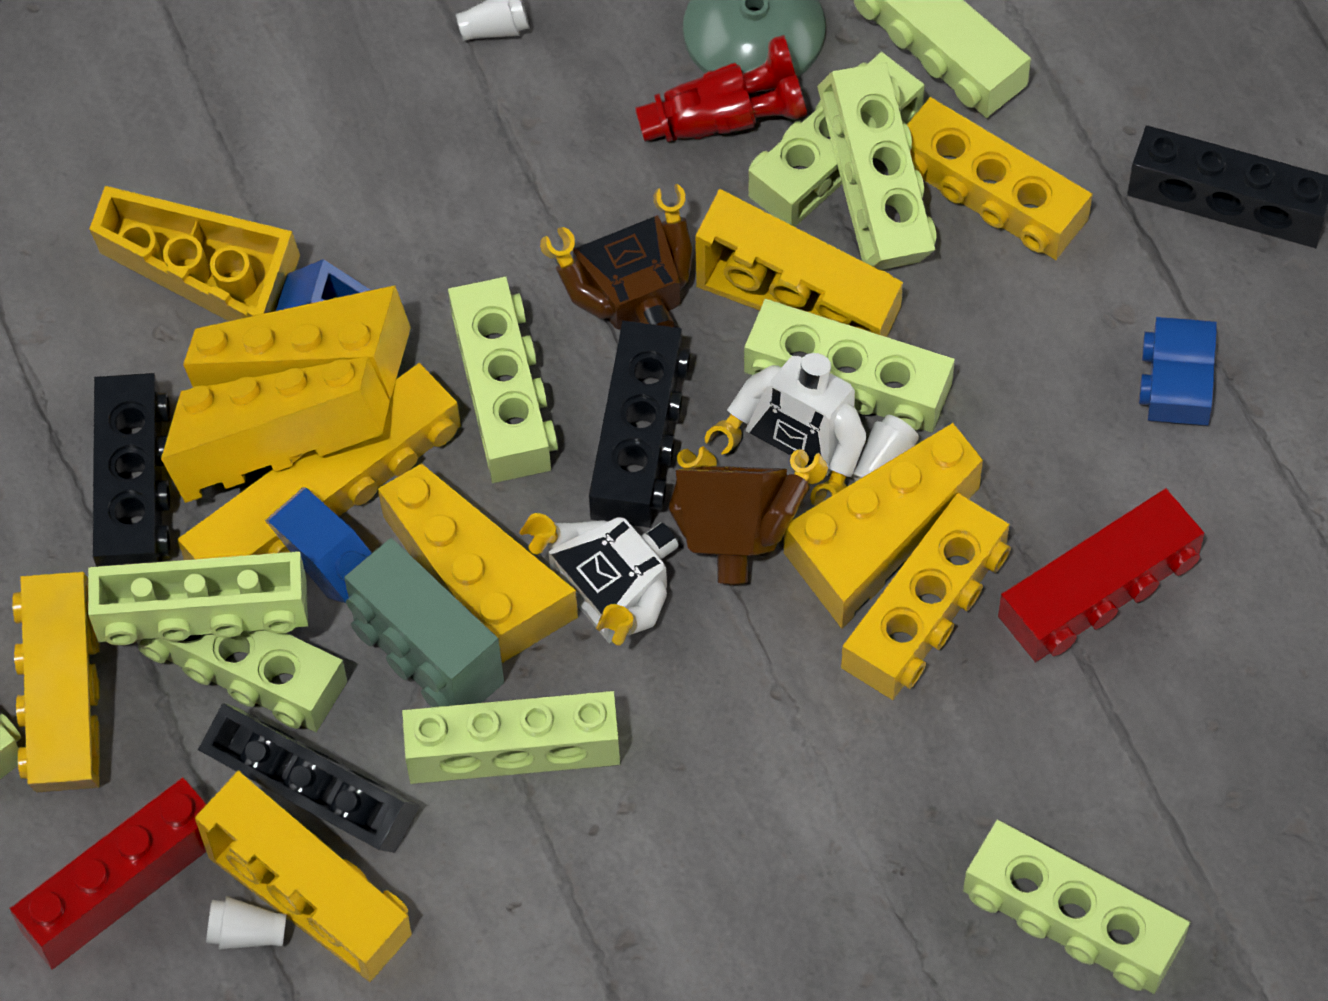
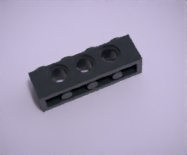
[1127,125,1328,249]
[589,321,691,528]
[92,373,171,567]
[198,703,419,853]

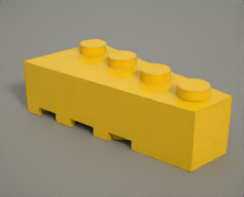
[89,186,300,321]
[695,188,903,337]
[183,285,411,400]
[161,356,390,503]
[783,423,983,629]
[378,463,578,663]
[12,572,100,792]
[195,771,412,982]

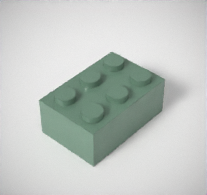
[344,538,504,707]

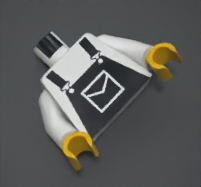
[705,353,866,506]
[519,513,678,646]

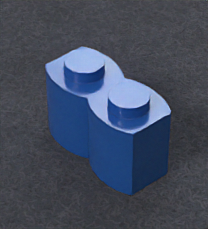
[1139,317,1217,426]

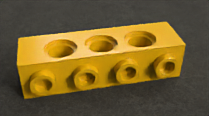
[907,97,1093,260]
[841,493,1011,700]

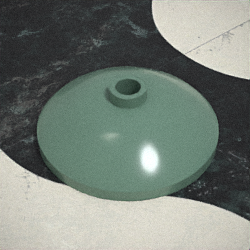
[683,0,825,78]

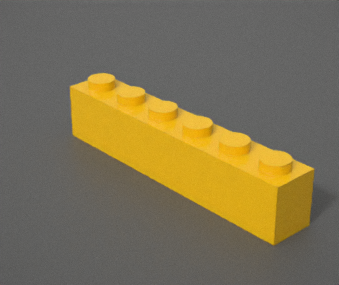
[178,362,461,560]

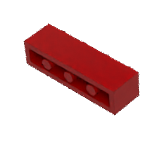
[998,488,1205,663]
[9,777,207,970]

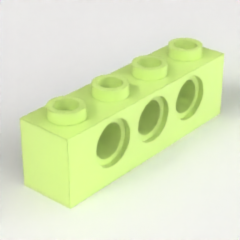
[748,52,924,227]
[817,62,936,270]
[448,277,558,483]
[744,299,955,433]
[136,630,348,733]
[402,691,620,784]
[963,820,1190,994]

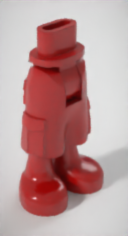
[635,35,808,142]

